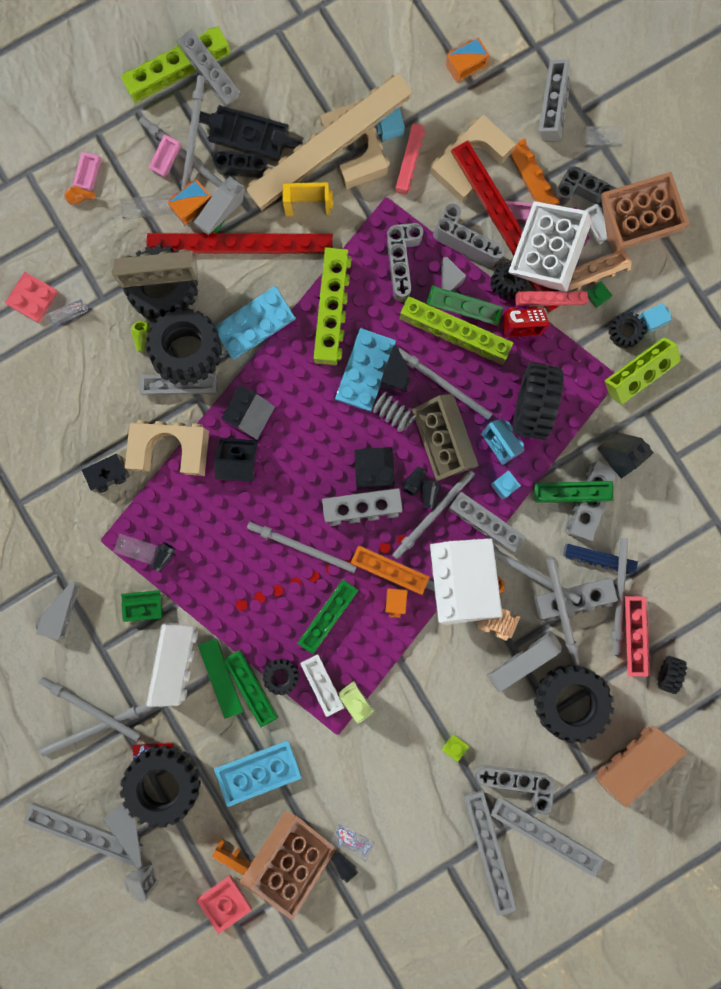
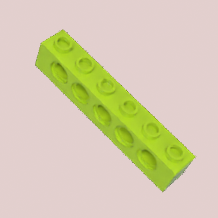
[120,26,231,104]
[314,247,351,365]
[399,296,513,365]

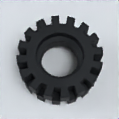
[490,263,527,300]
[608,312,646,349]
[657,655,687,694]
[262,659,299,696]

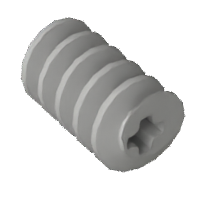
[373,391,416,432]

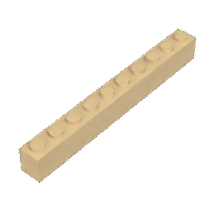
[247,73,412,211]

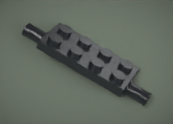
[199,105,303,162]

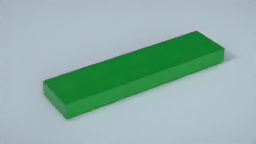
[427,285,504,326]
[534,481,614,503]
[298,579,358,654]
[198,638,244,719]
[223,649,278,728]

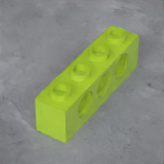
[605,337,682,405]

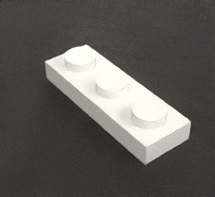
[300,654,344,717]

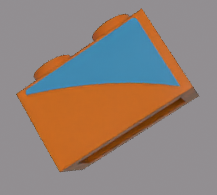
[445,37,490,82]
[167,179,211,226]

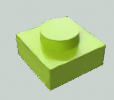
[441,734,469,763]

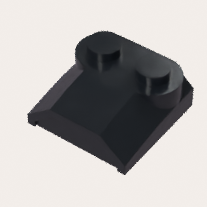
[354,448,395,488]

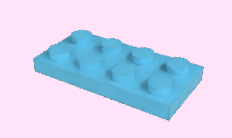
[216,286,296,360]
[335,328,396,412]
[214,740,302,807]

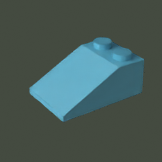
[481,418,524,465]

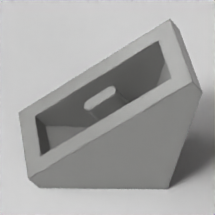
[442,257,466,292]

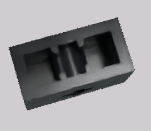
[82,453,130,493]

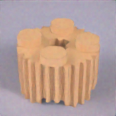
[475,608,520,641]

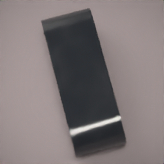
[213,151,268,178]

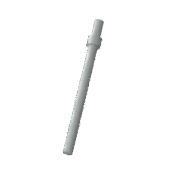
[181,76,205,191]
[139,116,223,187]
[399,348,492,420]
[392,470,475,560]
[247,522,357,573]
[612,538,628,655]
[477,539,581,604]
[546,557,580,666]
[39,677,141,742]
[40,703,152,756]

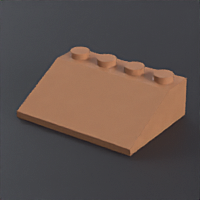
[601,172,690,253]
[594,726,687,808]
[239,811,337,921]

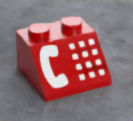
[503,306,549,338]

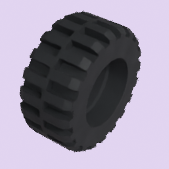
[123,245,198,322]
[145,308,222,385]
[513,362,564,440]
[534,665,614,743]
[120,745,201,828]

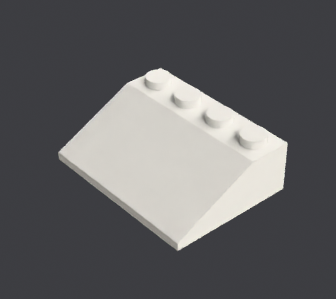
[508,201,592,292]
[430,539,503,625]
[146,622,198,707]

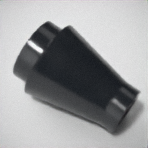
[401,467,426,496]
[421,480,440,508]
[151,542,176,572]
[331,851,359,883]

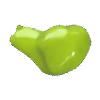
[131,321,151,352]

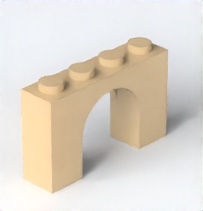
[320,102,390,190]
[431,114,516,204]
[125,420,209,476]

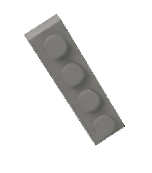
[140,373,217,395]

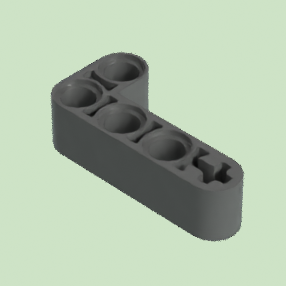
[554,166,617,209]

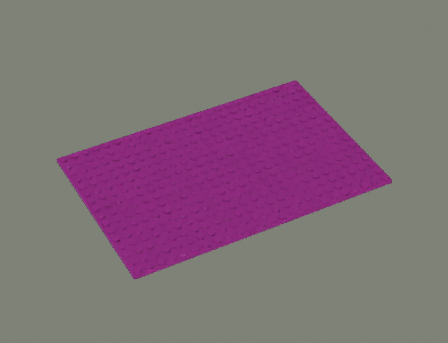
[101,197,615,735]

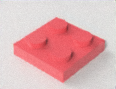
[5,272,58,323]
[196,874,252,934]

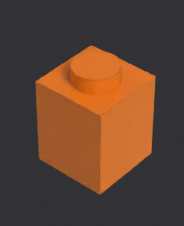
[385,589,407,617]

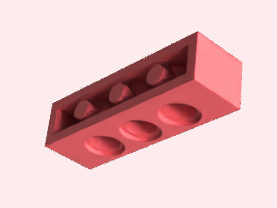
[625,596,650,677]

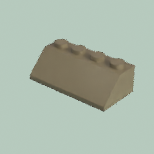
[112,249,198,288]
[412,394,479,481]

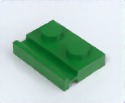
[121,590,163,622]

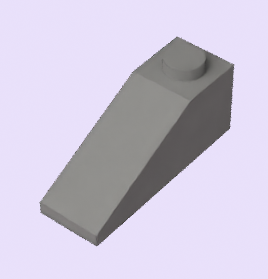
[194,177,245,235]
[36,582,80,640]
[103,804,142,871]
[125,864,158,903]

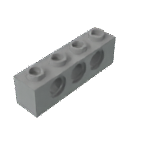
[177,28,241,107]
[539,59,572,141]
[566,461,617,542]
[322,488,402,526]
[448,492,526,554]
[533,578,618,622]

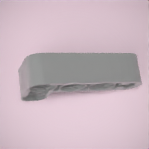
[433,203,504,268]
[387,223,423,302]
[487,630,562,692]
[475,765,554,815]

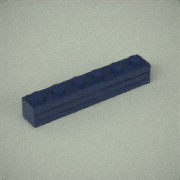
[563,544,638,575]

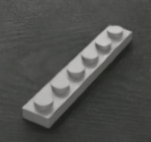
[464,790,517,916]
[490,796,604,877]
[23,802,143,866]

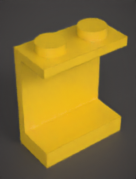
[283,182,333,217]

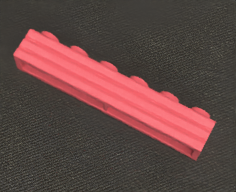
[395,123,425,195]
[516,291,588,306]

